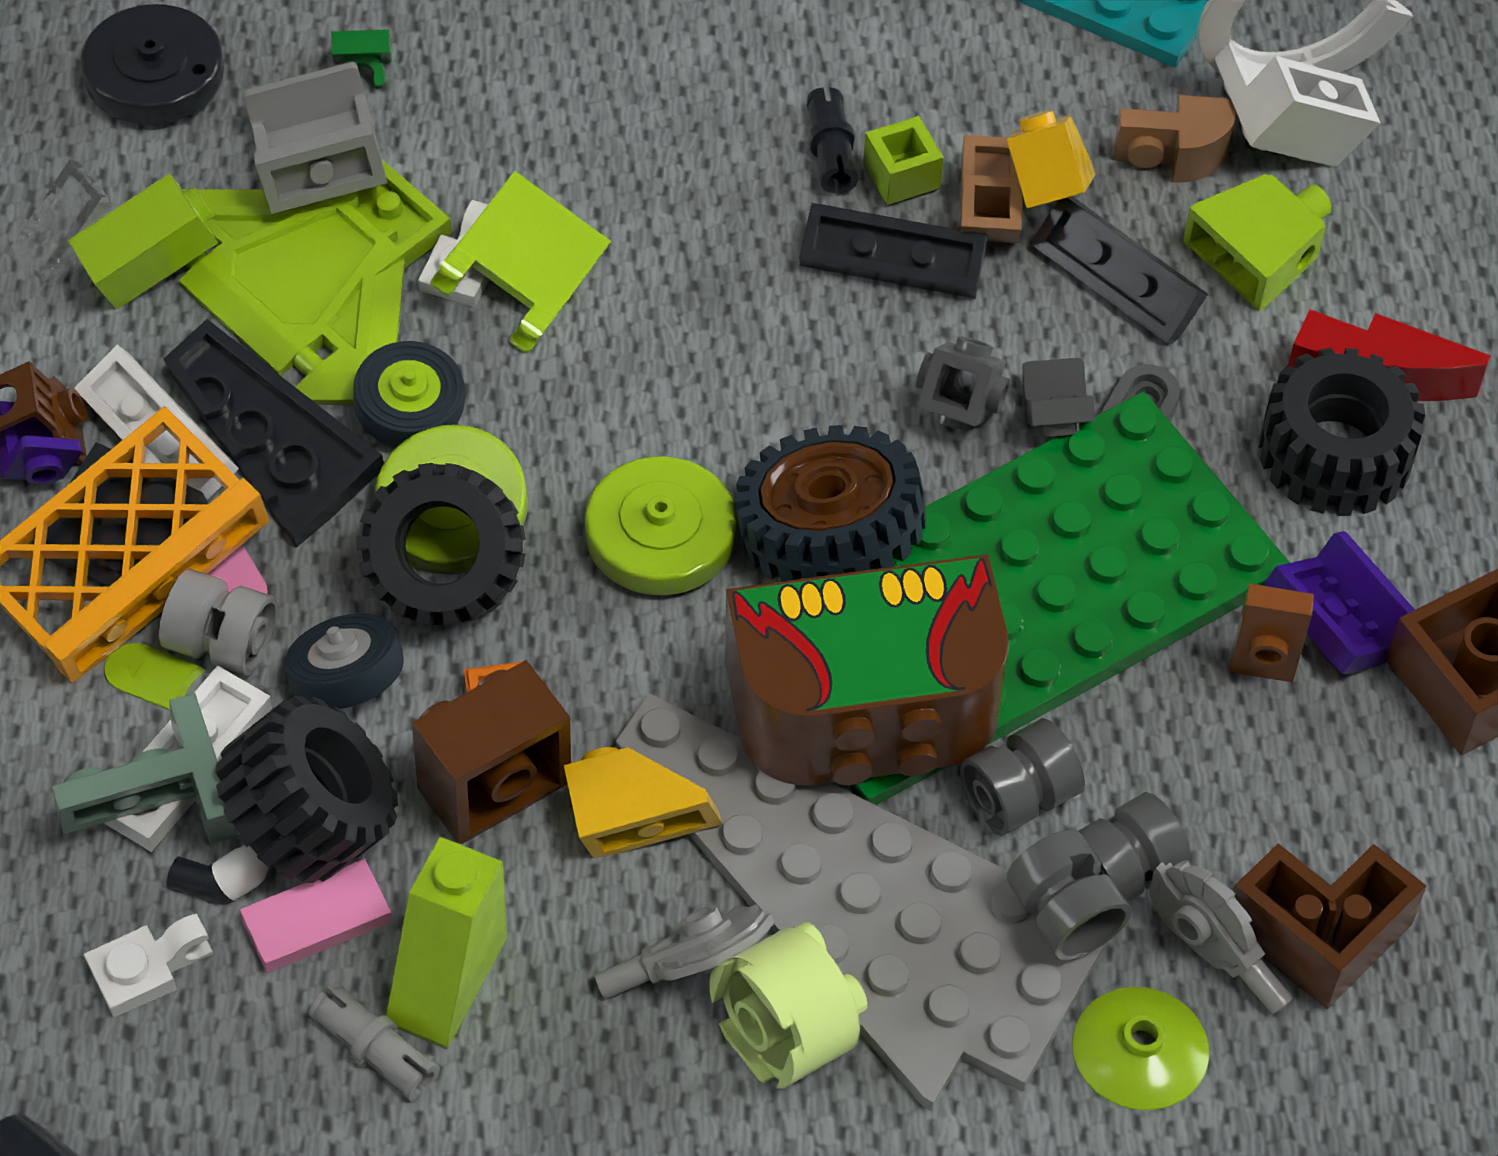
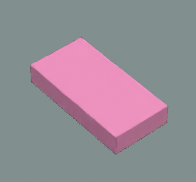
[239,859,393,973]

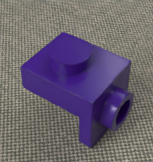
[0,401,82,485]

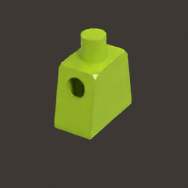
[1183,174,1332,311]

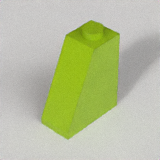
[386,837,507,1050]

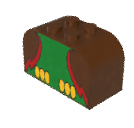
[725,554,1009,785]

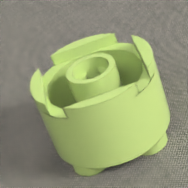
[709,922,868,1089]

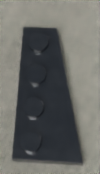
[163,319,384,548]

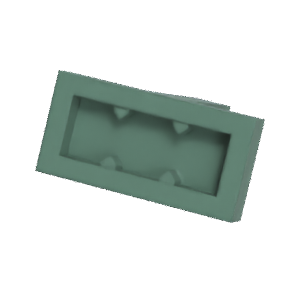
[52,693,235,844]

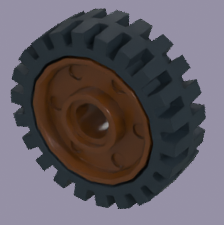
[735,425,927,582]

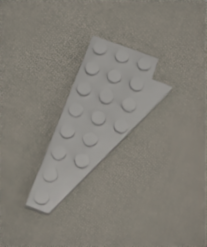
[616,693,1110,1111]

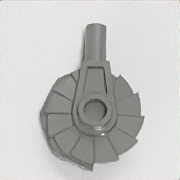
[1149,860,1293,1014]
[595,904,774,1000]

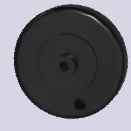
[81,4,224,125]

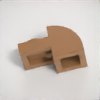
[1114,95,1237,183]
[958,135,1023,243]

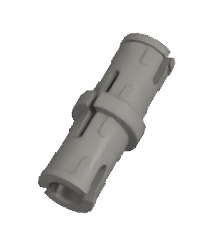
[309,982,440,1102]

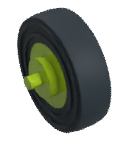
[353,341,465,447]

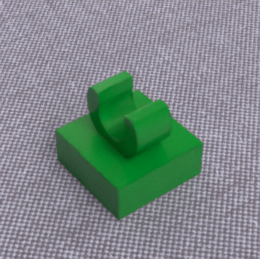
[331,29,392,88]

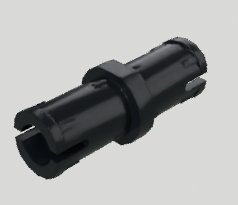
[806,87,858,193]

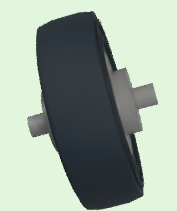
[285,613,404,709]

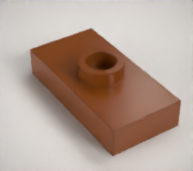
[1229,584,1314,683]

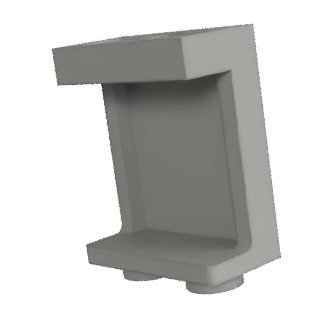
[243,62,388,214]

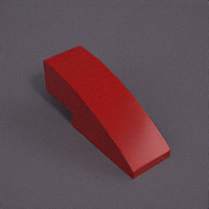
[1288,309,1491,401]

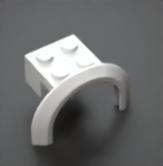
[1198,0,1413,166]

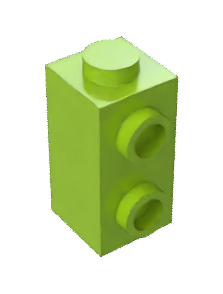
[68,173,218,309]

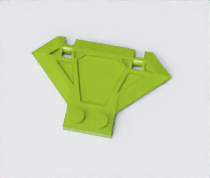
[179,159,453,404]

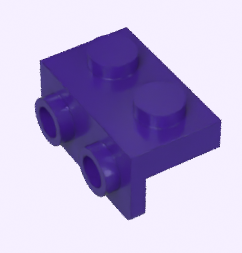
[1264,531,1415,675]

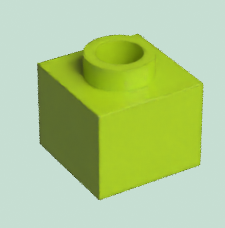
[863,116,944,205]

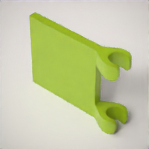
[430,171,611,353]

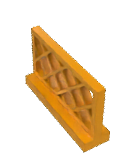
[0,406,270,683]

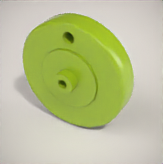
[375,425,528,574]
[585,456,737,595]

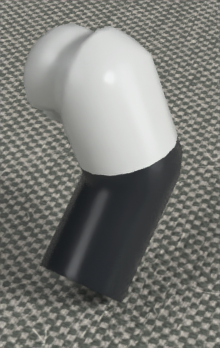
[167,845,270,905]

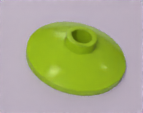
[1072,987,1209,1110]

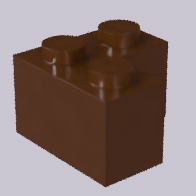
[1233,843,1427,1010]

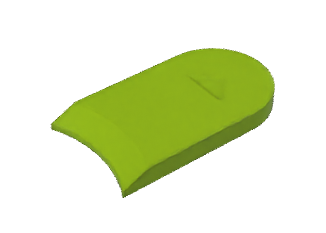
[104,643,207,711]

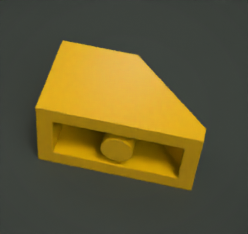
[1007,110,1096,208]
[564,747,722,858]

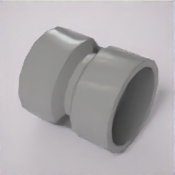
[159,569,278,677]

